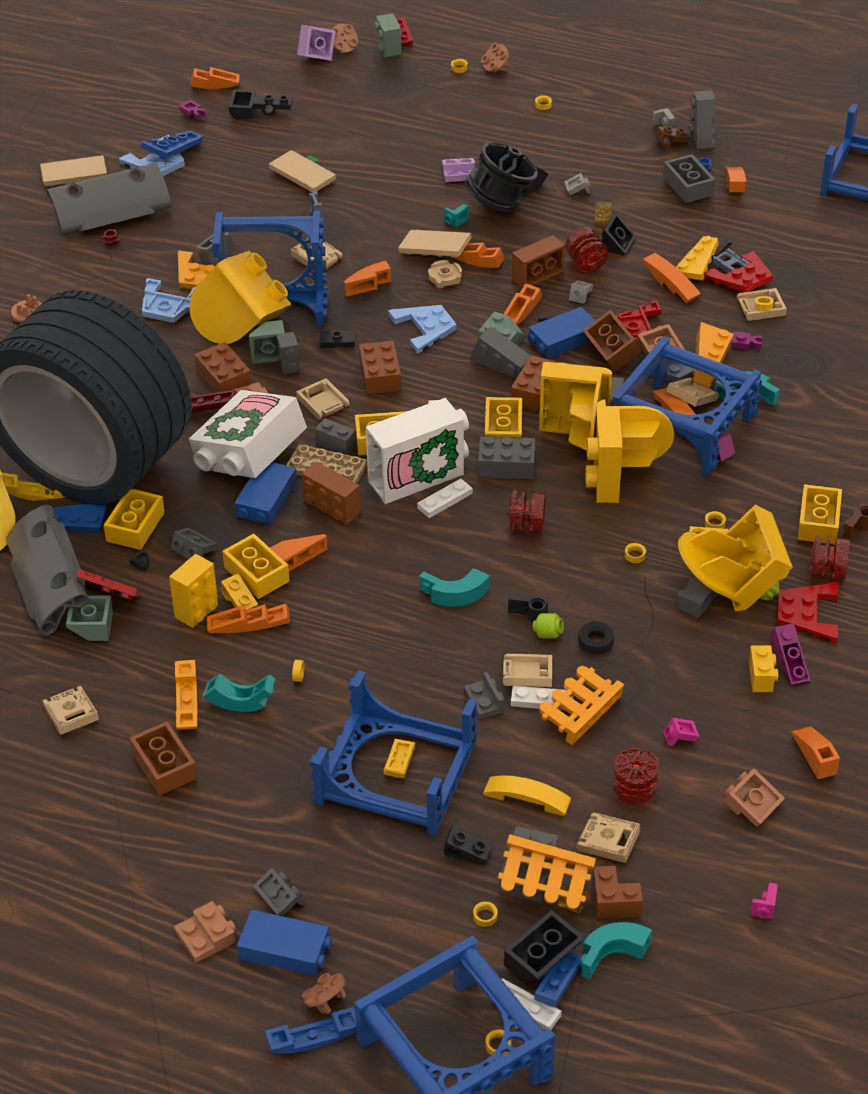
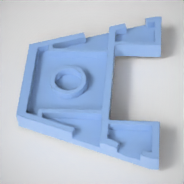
[119,135,185,176]
[142,278,195,323]
[388,305,457,354]

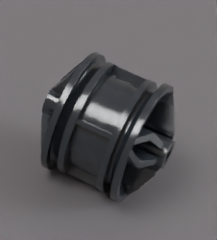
[464,142,538,213]

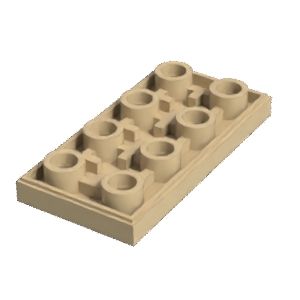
[269,150,336,192]
[40,155,107,187]
[398,230,471,258]
[286,444,367,483]

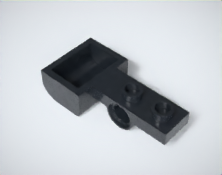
[229,90,293,119]

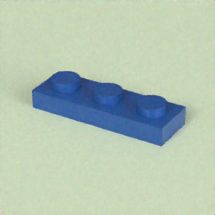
[534,952,582,1008]

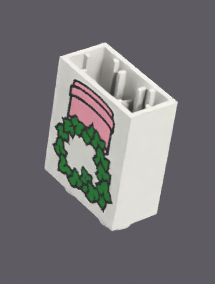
[189,390,307,478]
[366,398,469,504]

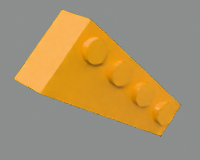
[693,322,734,388]

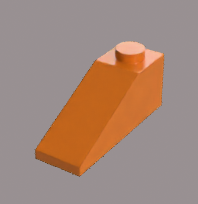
[270,534,328,571]

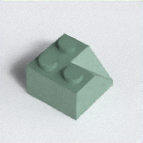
[374,14,401,57]
[478,311,525,346]
[249,320,285,364]
[66,596,113,641]

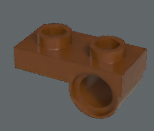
[655,126,690,148]
[842,502,868,540]

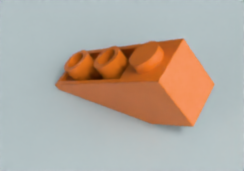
[792,726,840,779]

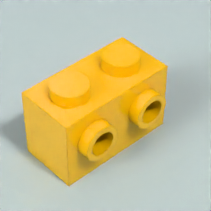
[749,646,778,692]

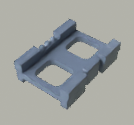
[309,192,324,229]
[712,248,750,274]

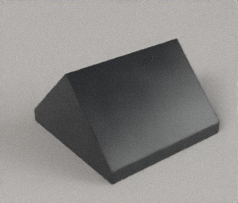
[601,212,636,256]

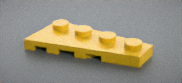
[676,236,719,280]

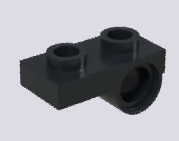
[508,593,548,623]
[443,826,492,865]

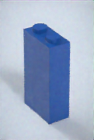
[528,307,595,359]
[235,462,297,525]
[237,910,332,976]

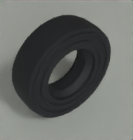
[578,621,614,654]

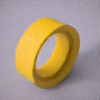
[451,59,467,73]
[535,96,552,110]
[754,296,774,311]
[704,511,726,529]
[625,543,646,563]
[292,660,305,682]
[473,902,498,927]
[486,1030,511,1056]

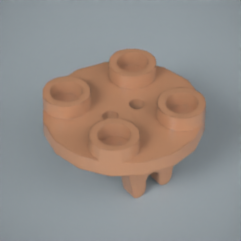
[331,24,358,53]
[481,43,509,72]
[11,294,42,323]
[302,973,347,1014]

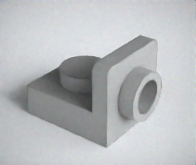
[653,108,675,128]
[564,173,591,196]
[569,281,594,304]

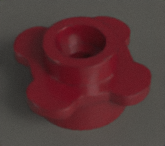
[102,230,120,245]

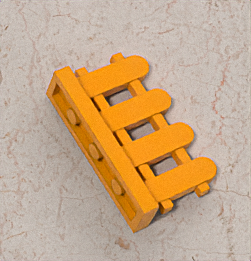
[539,666,624,745]
[497,834,596,910]

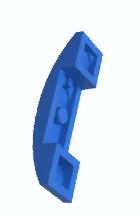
[265,1007,356,1053]

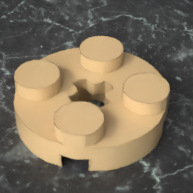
[428,260,462,288]

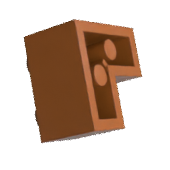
[592,866,643,919]

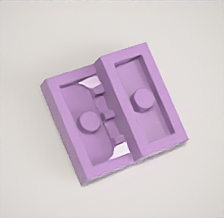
[442,158,475,182]

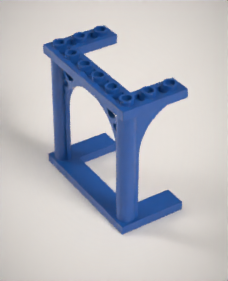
[820,103,868,200]
[212,211,328,325]
[612,336,762,476]
[310,671,477,836]
[355,936,555,1094]

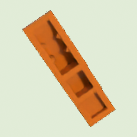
[642,253,701,303]
[653,387,699,422]
[207,604,290,633]

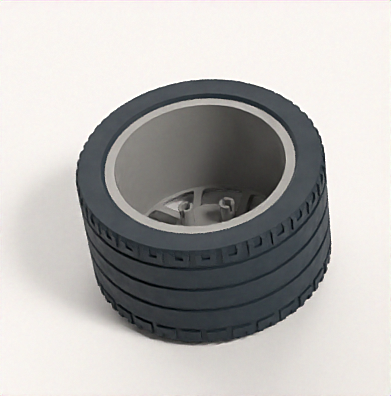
[0,290,192,504]

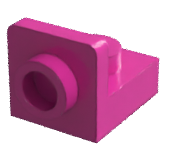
[663,718,700,747]
[751,883,778,919]

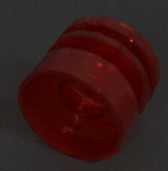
[565,227,609,273]
[508,490,546,532]
[810,536,850,579]
[613,748,659,806]

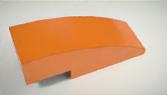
[191,67,239,89]
[725,167,746,192]
[450,243,504,268]
[344,261,391,297]
[504,283,542,325]

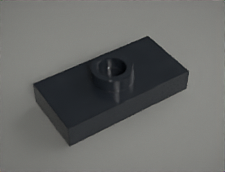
[320,331,355,347]

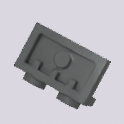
[170,528,217,559]
[464,672,504,720]
[253,868,305,916]

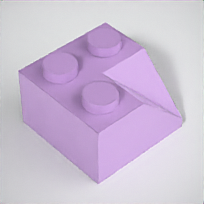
[297,25,336,60]

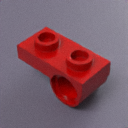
[396,17,413,46]

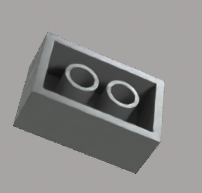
[663,154,715,203]
[478,436,535,479]
[499,826,559,903]

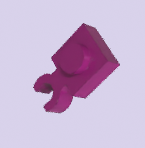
[179,100,206,120]
[731,331,763,350]

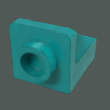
[444,204,469,228]

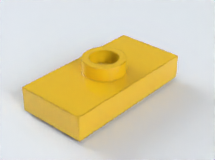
[384,739,415,779]

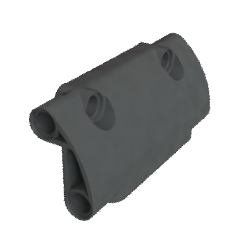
[47,163,172,235]
[6,505,89,635]

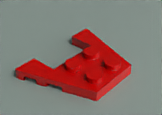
[703,251,773,292]
[616,300,661,341]
[76,569,141,600]
[777,582,838,643]

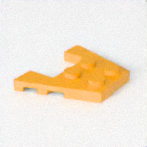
[178,251,229,289]

